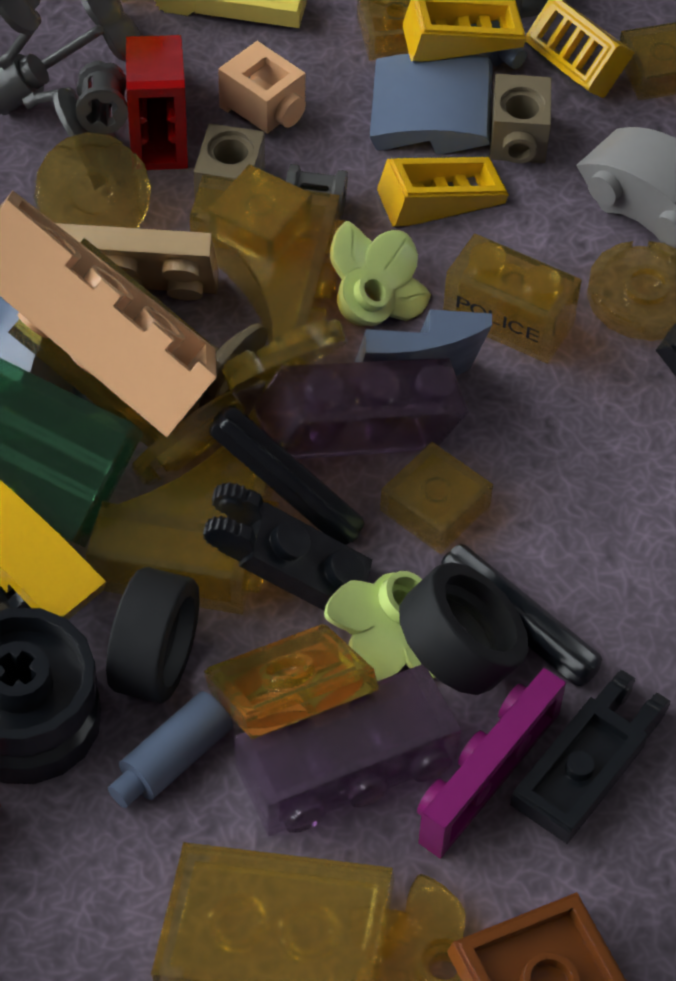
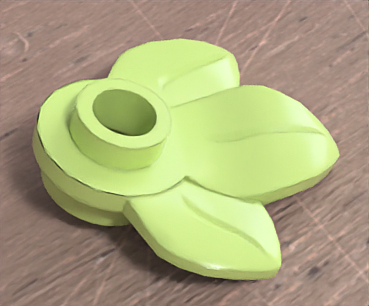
[330,221,431,326]
[324,571,435,684]

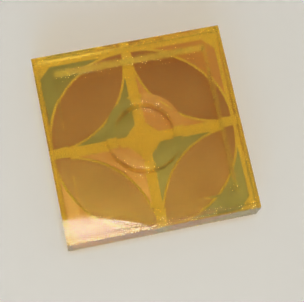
[203,624,379,740]

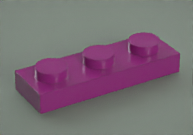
[417,668,566,859]

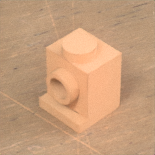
[218,41,306,134]

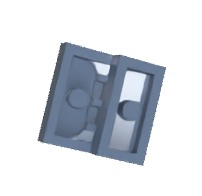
[370,53,493,154]
[350,309,492,396]

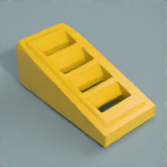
[403,0,527,62]
[526,0,635,98]
[377,157,509,227]

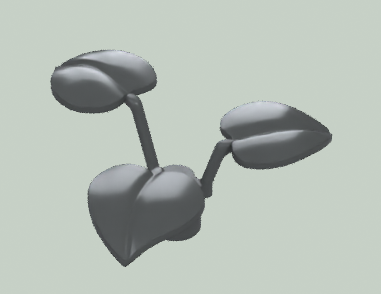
[0,0,142,191]

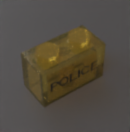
[443,233,582,364]

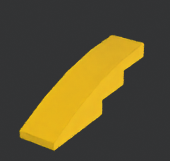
[0,480,106,620]

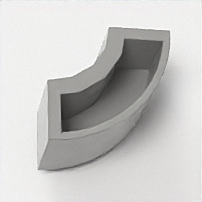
[576,127,676,253]

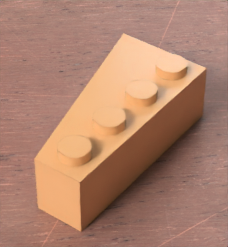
[0,190,217,437]

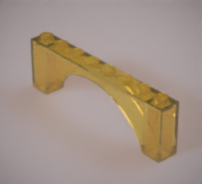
[86,174,346,615]

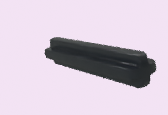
[209,405,365,545]
[441,544,602,687]

